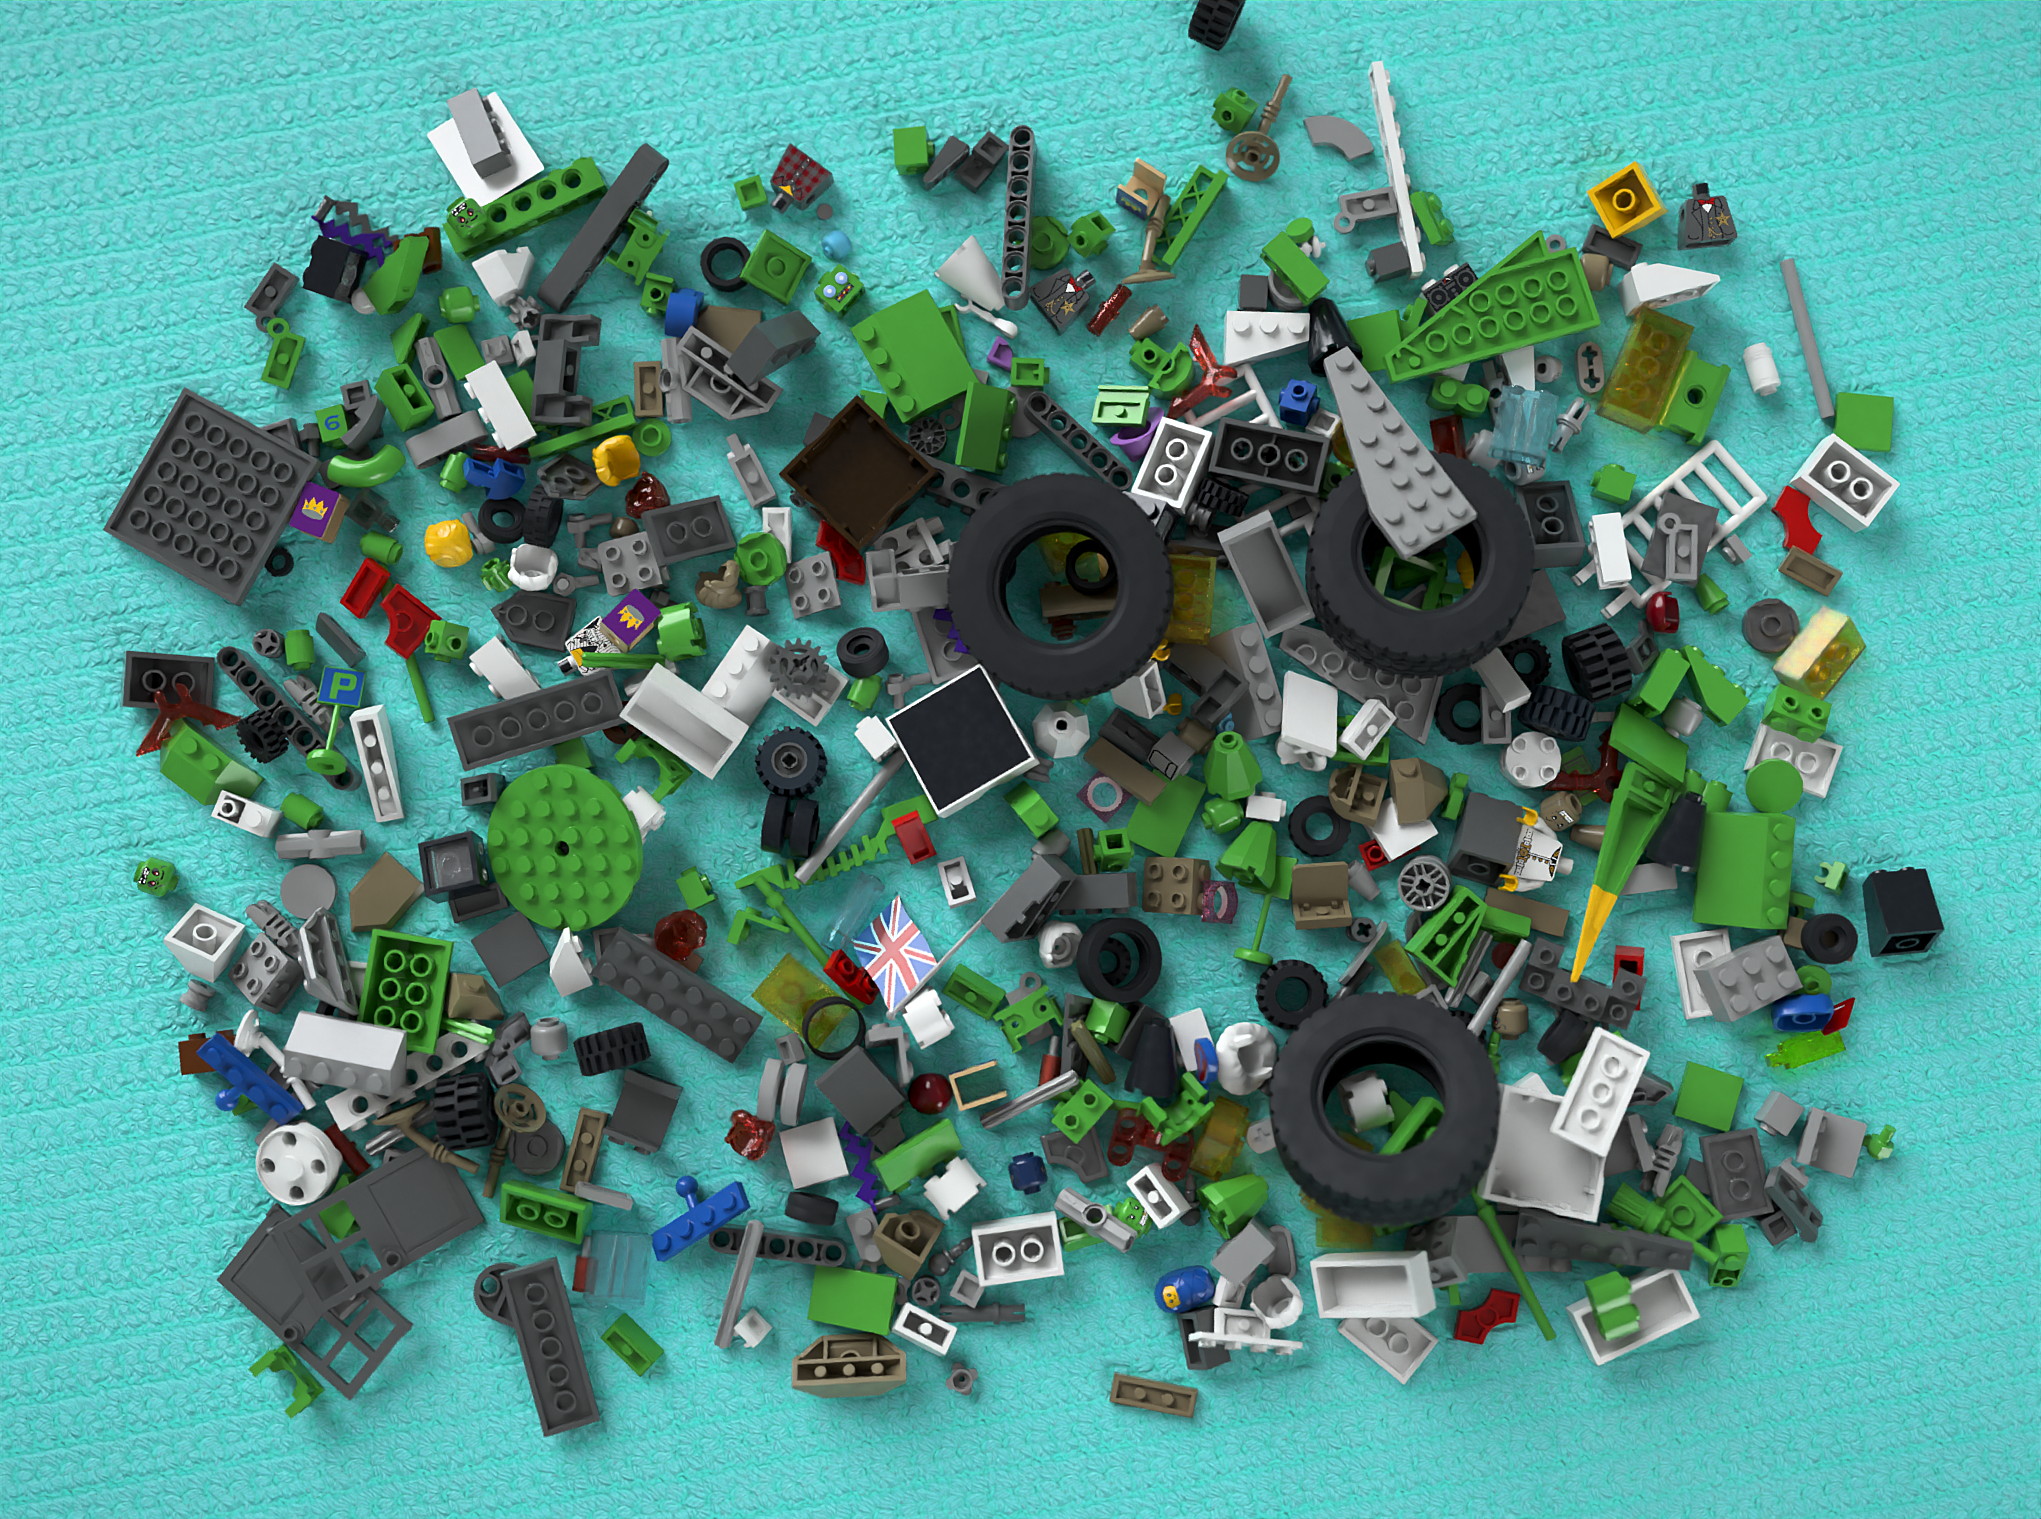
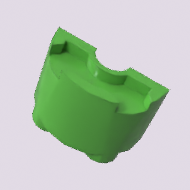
[1148,341,1196,401]

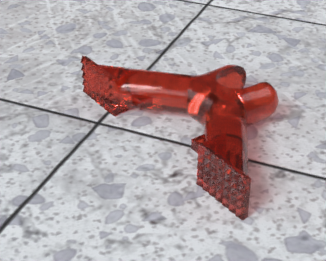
[1166,324,1238,420]
[136,683,242,757]
[1542,724,1623,803]

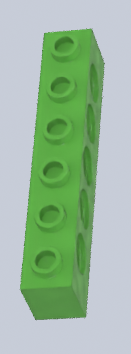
[442,156,608,262]

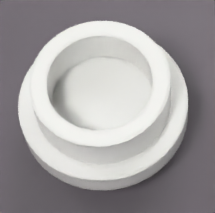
[351,287,376,314]

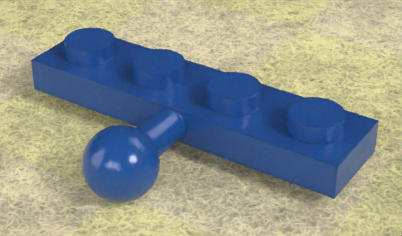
[196,1032,304,1126]
[649,1175,751,1262]

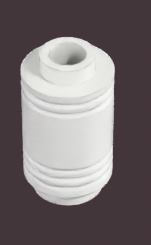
[1742,343,1781,396]

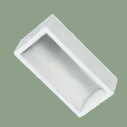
[619,663,749,779]
[1310,1250,1436,1318]
[1565,1267,1701,1366]

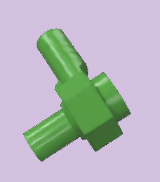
[1862,1125,1896,1160]

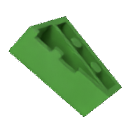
[1403,884,1488,988]

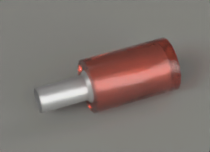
[1038,1035,1062,1087]
[572,1236,597,1292]

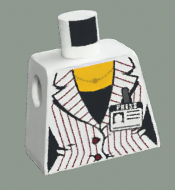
[557,616,623,677]

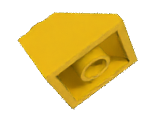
[1587,161,1668,239]

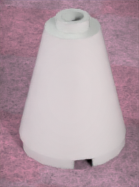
[934,235,1005,311]

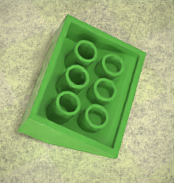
[851,289,980,426]
[1692,811,1796,930]
[357,929,454,1054]

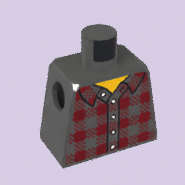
[770,143,834,215]

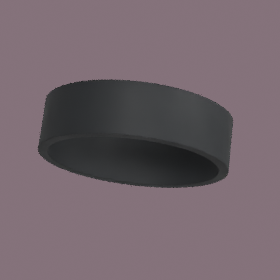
[802,996,866,1061]

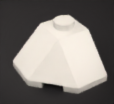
[472,247,536,307]

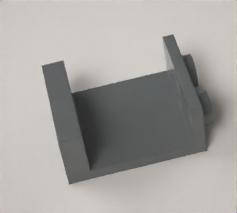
[602,1068,684,1155]

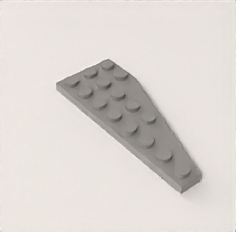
[1323,346,1477,560]

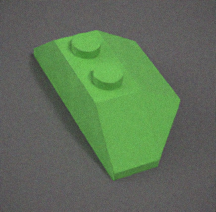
[160,713,265,806]

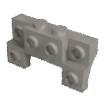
[865,542,956,612]

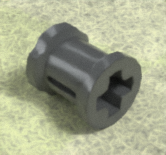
[742,586,770,617]
[1345,917,1376,942]

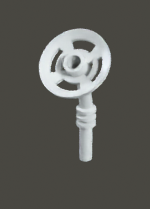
[234,1009,316,1111]

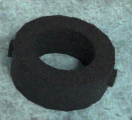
[264,548,294,577]

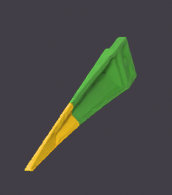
[1571,762,1675,982]

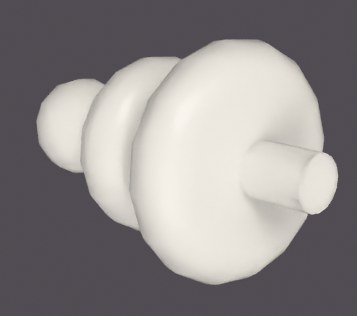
[1299,235,1326,258]

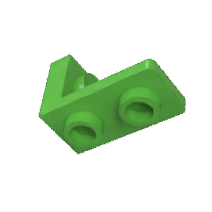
[726,906,792,945]

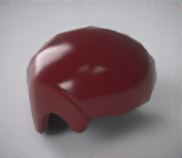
[1645,591,1679,634]
[908,1073,954,1115]

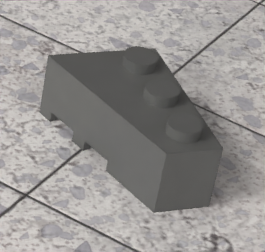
[726,310,821,387]
[980,854,1077,943]

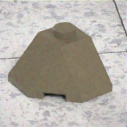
[1388,757,1448,825]
[445,971,505,1021]
[872,1209,945,1281]

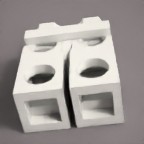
[873,516,951,570]

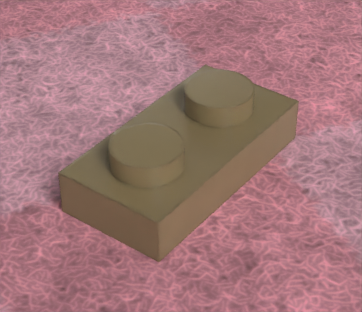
[634,361,664,418]

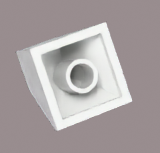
[163,903,245,983]

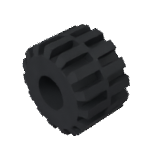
[1561,623,1632,704]
[434,1072,498,1152]

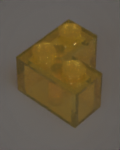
[1187,1095,1250,1182]

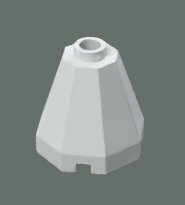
[1032,701,1090,759]

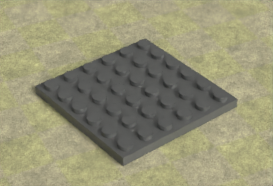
[103,387,323,607]

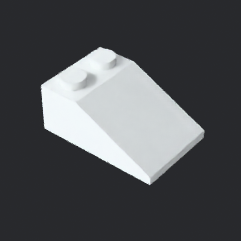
[1617,262,1720,317]

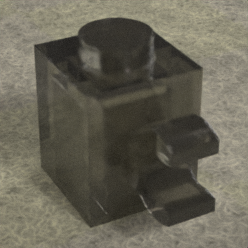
[344,488,401,533]

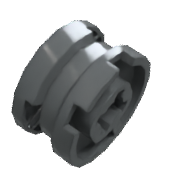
[908,417,947,458]

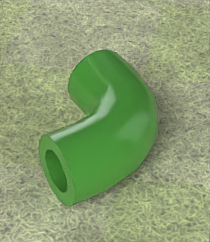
[327,444,406,489]

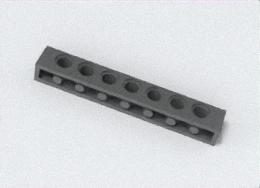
[803,412,1005,517]

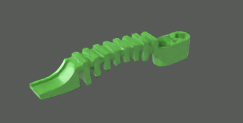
[735,794,939,890]

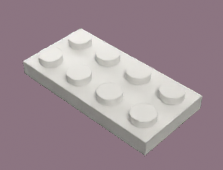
[1549,1027,1651,1157]

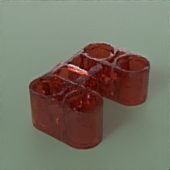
[1107,1107,1195,1182]

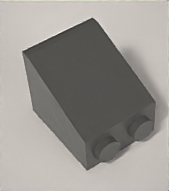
[1446,792,1524,888]
[814,1045,909,1137]

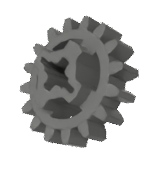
[768,638,829,699]

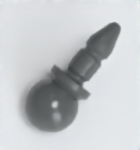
[1179,1174,1201,1226]
[928,1237,973,1276]

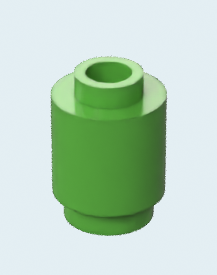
[439,451,473,494]
[359,530,404,565]
[284,629,316,671]
[846,674,883,713]
[280,792,325,831]

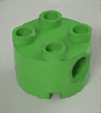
[653,602,707,662]

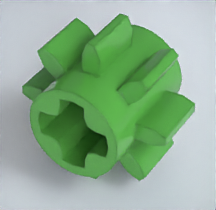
[480,558,513,592]

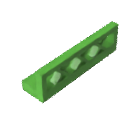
[1142,165,1229,272]
[528,395,639,462]

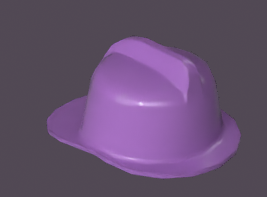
[1110,407,1165,462]

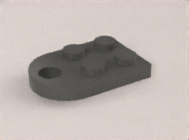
[474,1262,567,1329]

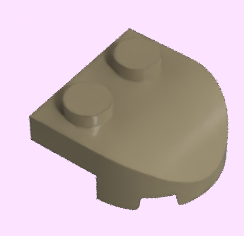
[1328,763,1388,828]

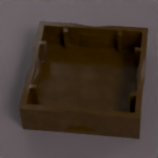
[779,395,938,556]

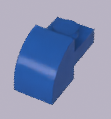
[665,288,704,338]
[463,457,526,500]

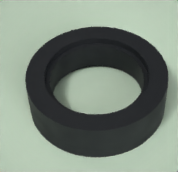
[1076,918,1162,1003]

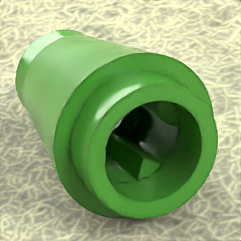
[1694,573,1730,616]

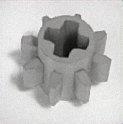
[508,296,544,331]

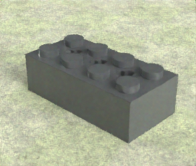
[1208,417,1333,498]

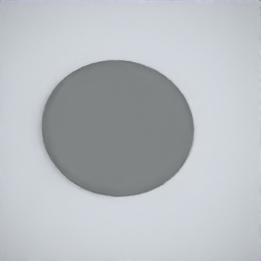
[817,204,833,220]

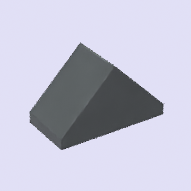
[460,773,505,806]

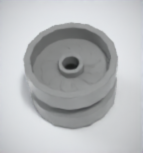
[756,1058,808,1126]

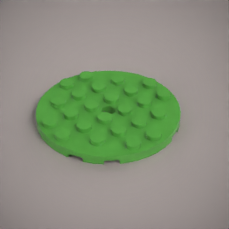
[487,764,643,931]

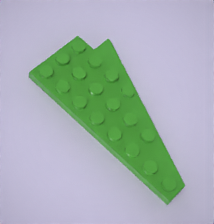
[1382,230,1601,385]

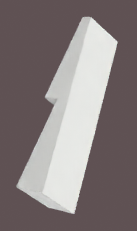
[1470,647,1531,713]

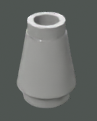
[1348,860,1381,901]

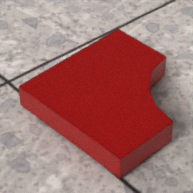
[379,583,442,661]

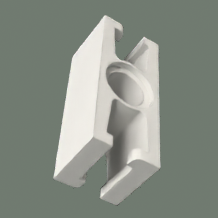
[1588,512,1632,590]

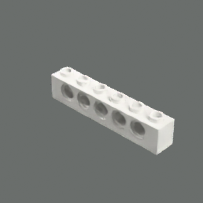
[325,1019,492,1132]

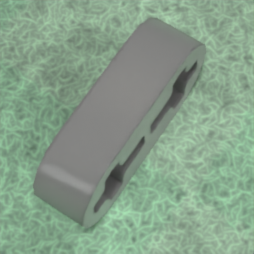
[1574,342,1604,396]

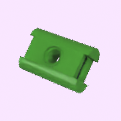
[1652,350,1731,446]

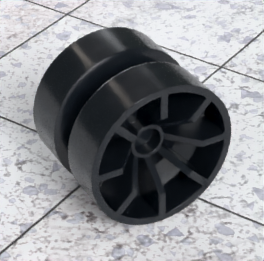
[761,793,820,859]

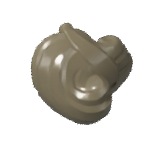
[695,560,742,609]

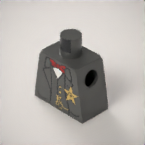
[1677,183,1737,251]
[1029,268,1096,336]

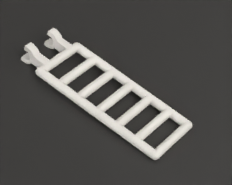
[1177,363,1321,539]
[1570,440,1767,620]

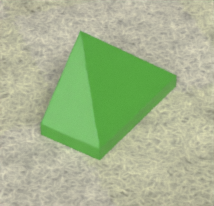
[390,312,430,368]

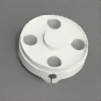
[256,1119,343,1205]

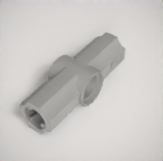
[414,337,463,422]
[659,337,693,424]
[276,830,367,859]
[1054,1187,1137,1254]

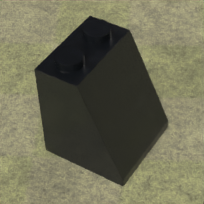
[1862,867,1944,957]

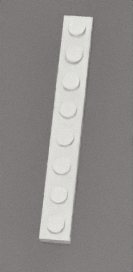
[1368,60,1426,281]

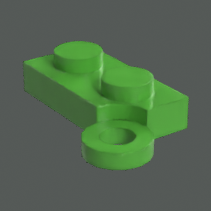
[260,317,306,391]

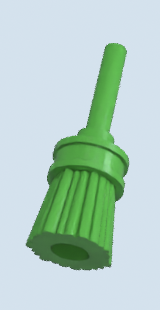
[1604,1182,1719,1265]

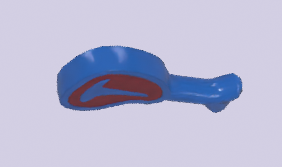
[1194,1037,1219,1106]

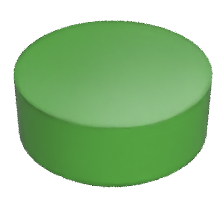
[1286,218,1315,243]

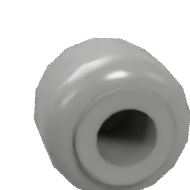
[1534,355,1562,383]

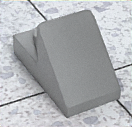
[937,856,977,909]

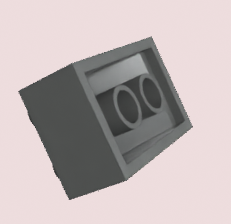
[1514,480,1586,569]
[120,651,215,713]

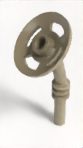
[1226,74,1293,181]
[1121,195,1176,285]
[482,1084,546,1198]
[372,1099,480,1175]

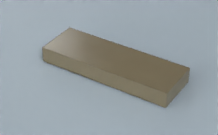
[1083,736,1167,807]
[1483,887,1570,937]
[559,1107,610,1193]
[1109,1372,1198,1419]

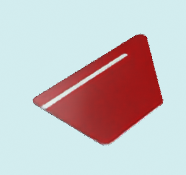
[1820,997,1855,1036]

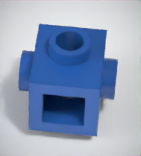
[1278,379,1321,427]

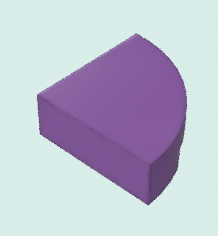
[986,336,1013,373]

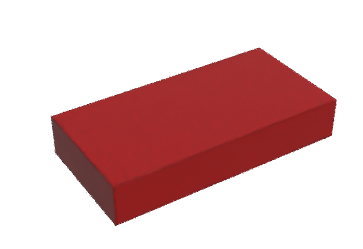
[340,558,391,619]
[891,810,937,865]

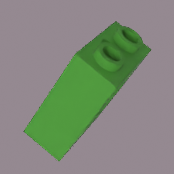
[1368,546,1446,610]

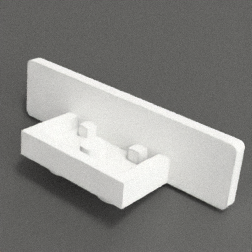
[1189,1307,1303,1355]

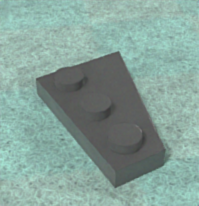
[1061,993,1094,1081]

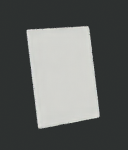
[427,92,544,206]

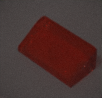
[1429,414,1468,460]

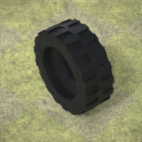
[523,484,564,549]
[1434,683,1482,745]
[1288,795,1351,857]

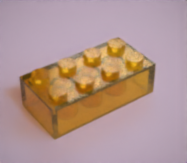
[1594,306,1694,435]

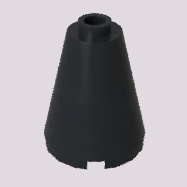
[1308,298,1363,377]
[1643,791,1707,873]
[1124,1017,1180,1097]

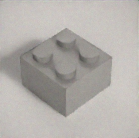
[1211,1215,1278,1288]

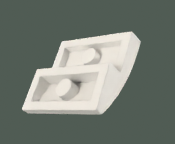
[771,653,851,727]
[1363,796,1438,862]
[779,1116,849,1191]

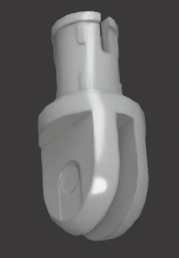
[1545,397,1591,454]

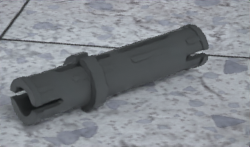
[940,1302,1025,1325]

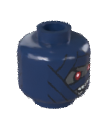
[1008,1152,1048,1195]

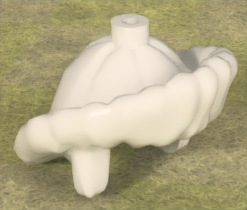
[1216,1022,1277,1096]

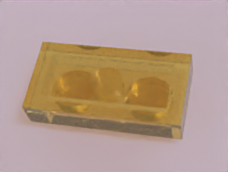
[1373,938,1427,995]
[1315,1217,1373,1249]

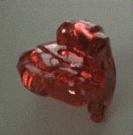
[625,471,671,520]
[654,909,708,962]
[724,1109,776,1163]

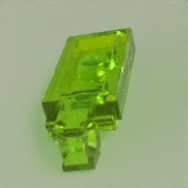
[1764,1031,1846,1069]

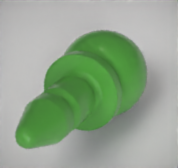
[1487,1030,1501,1076]

